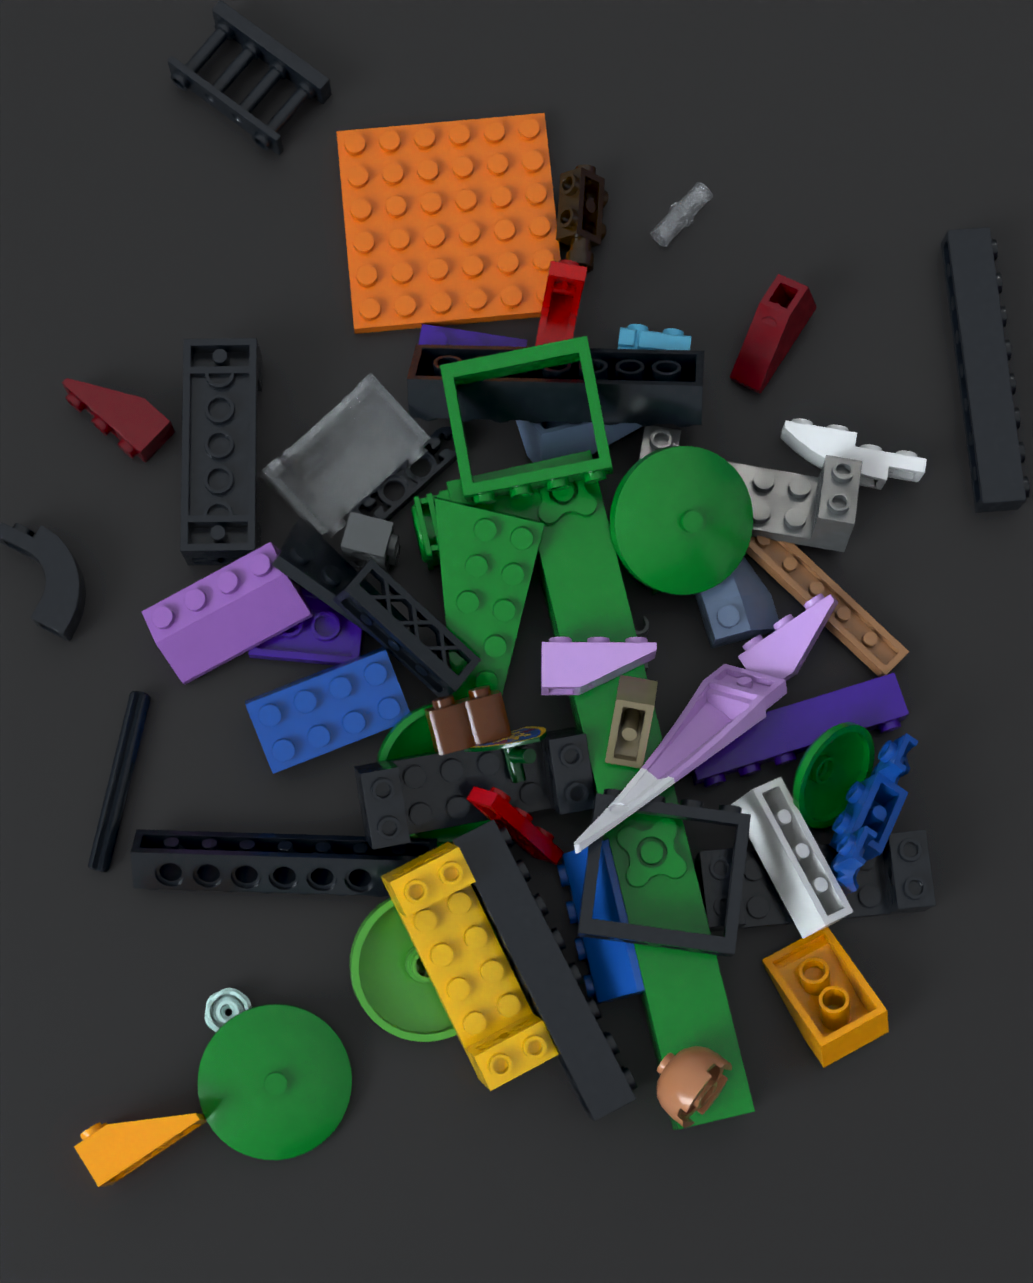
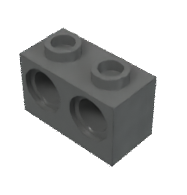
[341,511,401,573]

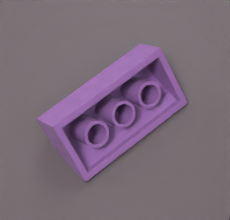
[141,542,313,685]

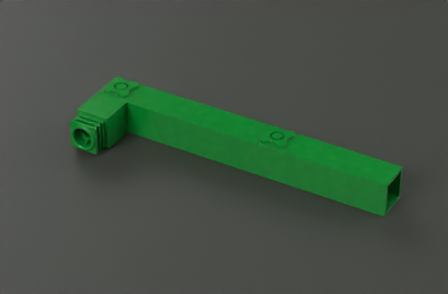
[411,450,755,1130]

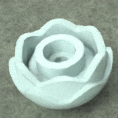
[204,988,252,1032]

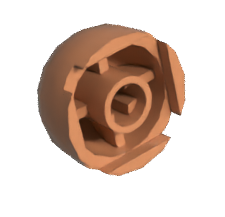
[656,1046,732,1128]

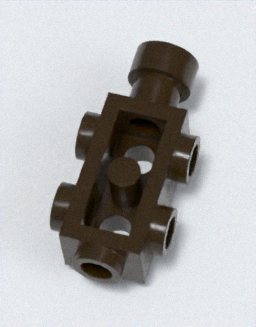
[556,164,609,273]

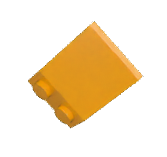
[762,927,889,1068]
[74,1113,207,1187]

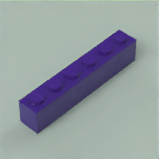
[690,673,909,788]

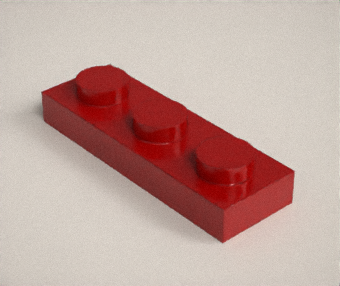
[467,786,564,865]

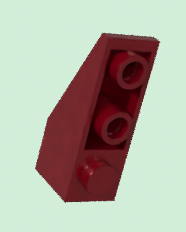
[730,274,817,394]
[62,378,175,463]

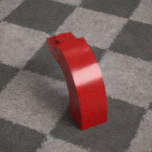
[535,259,587,346]

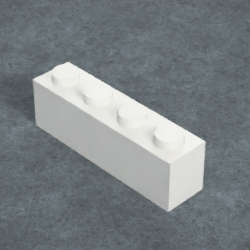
[731,777,854,939]

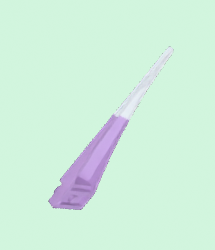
[574,664,787,854]

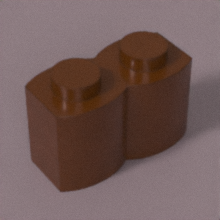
[424,685,512,756]

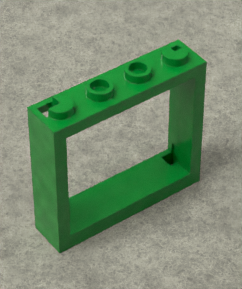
[440,336,614,505]

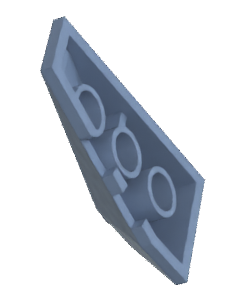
[516,420,642,463]
[695,557,779,649]

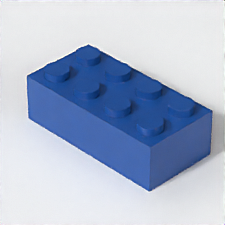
[245,647,410,774]

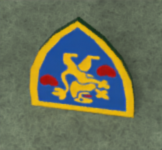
[464,726,547,783]

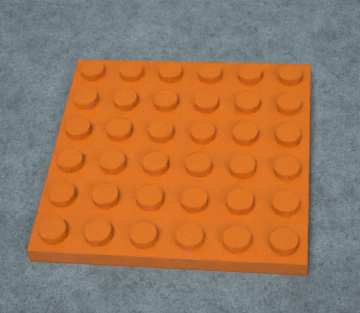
[336,113,561,334]

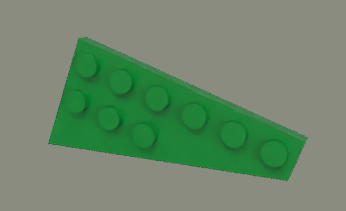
[434,496,544,700]

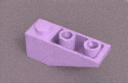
[738,593,838,681]
[541,637,657,695]

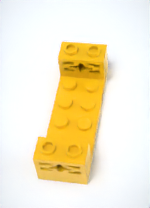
[380,842,559,1091]

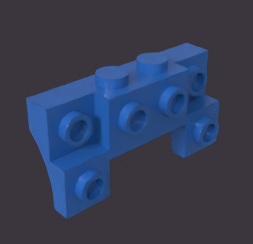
[829,733,918,896]

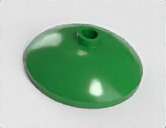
[792,722,875,829]

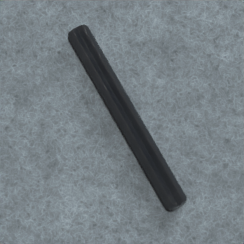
[88,691,151,872]

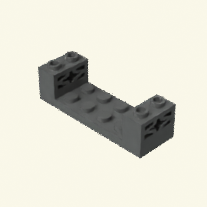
[639,425,862,552]

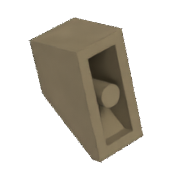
[605,675,658,769]

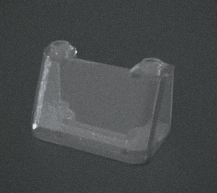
[260,373,430,538]

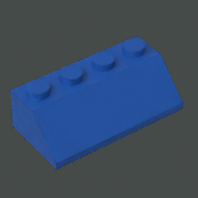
[556,839,645,1005]

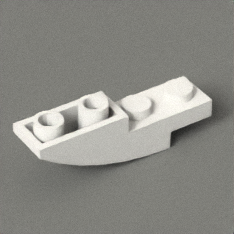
[780,418,927,490]

